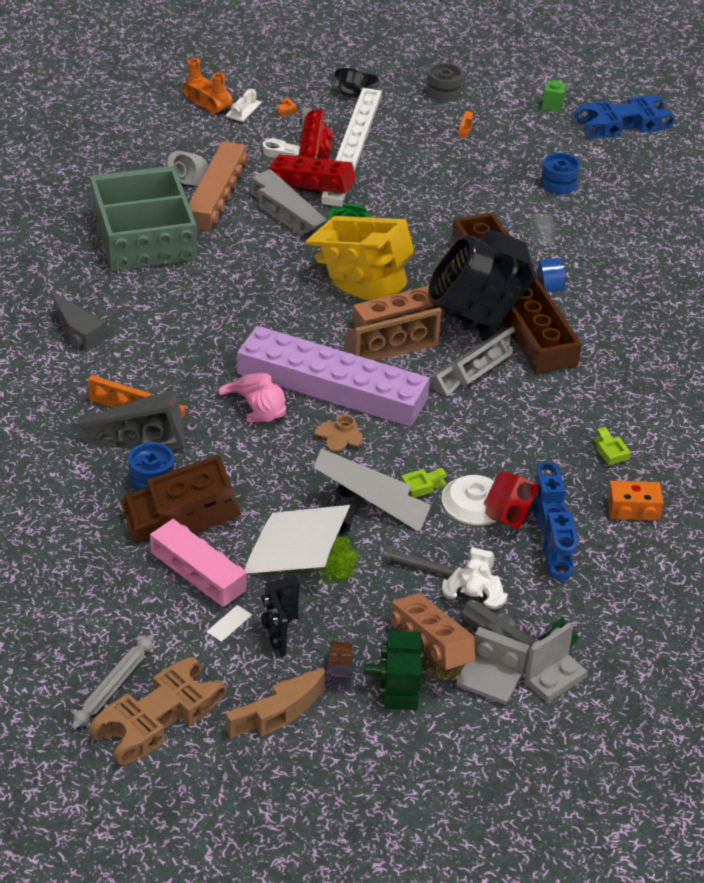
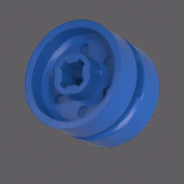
[540,152,580,194]
[128,442,174,492]

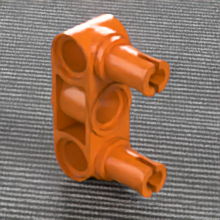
[182,58,233,114]

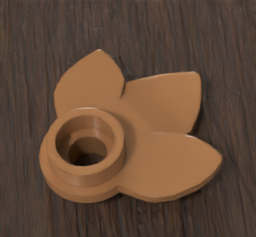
[314,415,363,452]

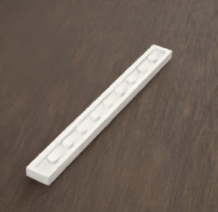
[321,88,382,207]

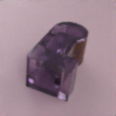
[325,641,353,692]

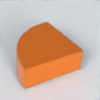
[277,98,297,117]
[458,111,473,138]

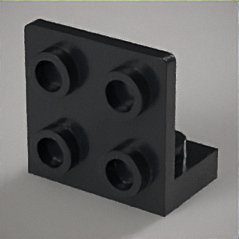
[261,576,300,657]

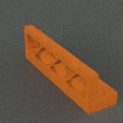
[88,375,186,418]

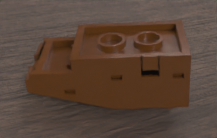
[120,454,241,541]

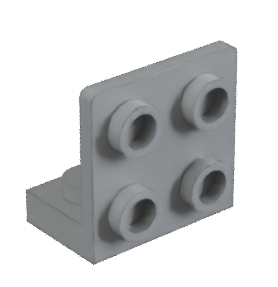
[524,623,588,703]
[456,627,530,705]

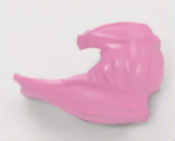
[218,373,286,423]

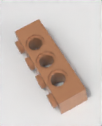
[352,286,445,328]
[390,593,475,670]

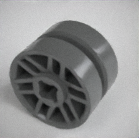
[426,63,463,102]

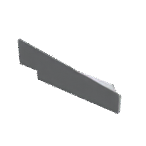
[251,169,326,235]
[429,327,515,397]
[314,448,431,531]

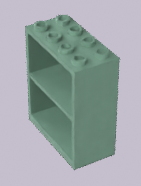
[90,166,197,271]

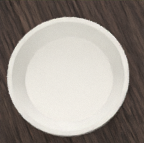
[441,475,508,525]

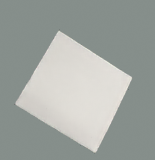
[244,505,350,574]

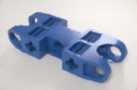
[574,96,675,138]
[532,462,578,580]

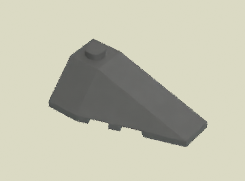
[76,391,185,450]

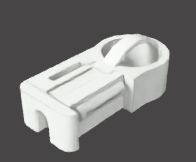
[263,138,300,158]

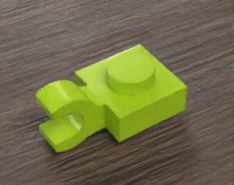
[594,427,631,466]
[401,468,447,498]

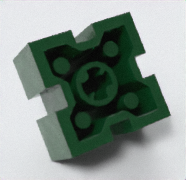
[363,631,422,710]

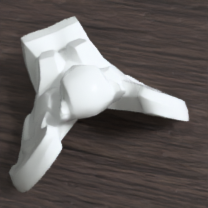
[442,547,508,610]

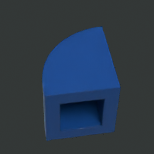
[537,258,565,292]

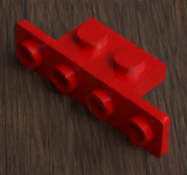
[299,108,333,160]

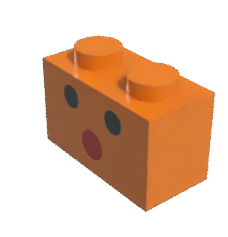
[607,481,664,521]

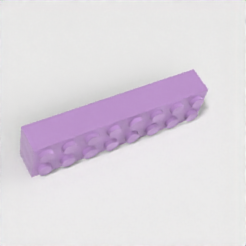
[237,326,430,427]

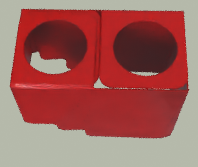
[484,471,539,530]

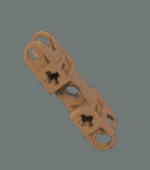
[89,657,227,765]

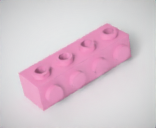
[150,519,247,607]

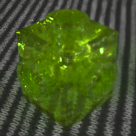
[320,536,358,581]

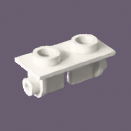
[226,89,262,122]

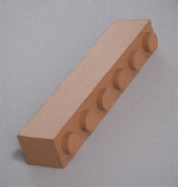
[189,141,249,231]

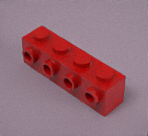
[268,154,356,194]

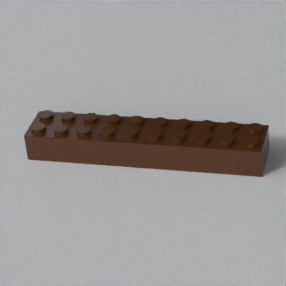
[451,213,582,374]

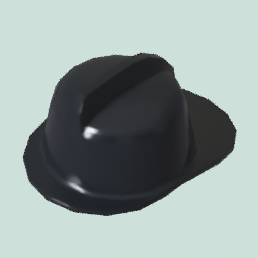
[334,68,379,96]

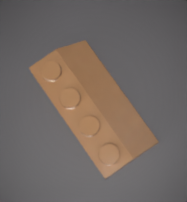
[344,308,442,361]

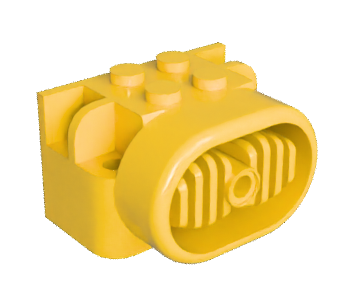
[305,216,414,301]

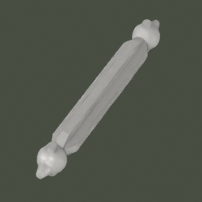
[71,634,154,730]

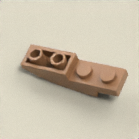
[226,668,325,738]

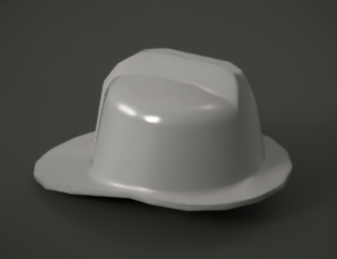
[164,151,209,186]

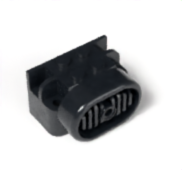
[428,230,537,341]

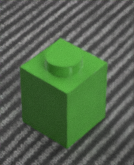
[542,80,567,113]

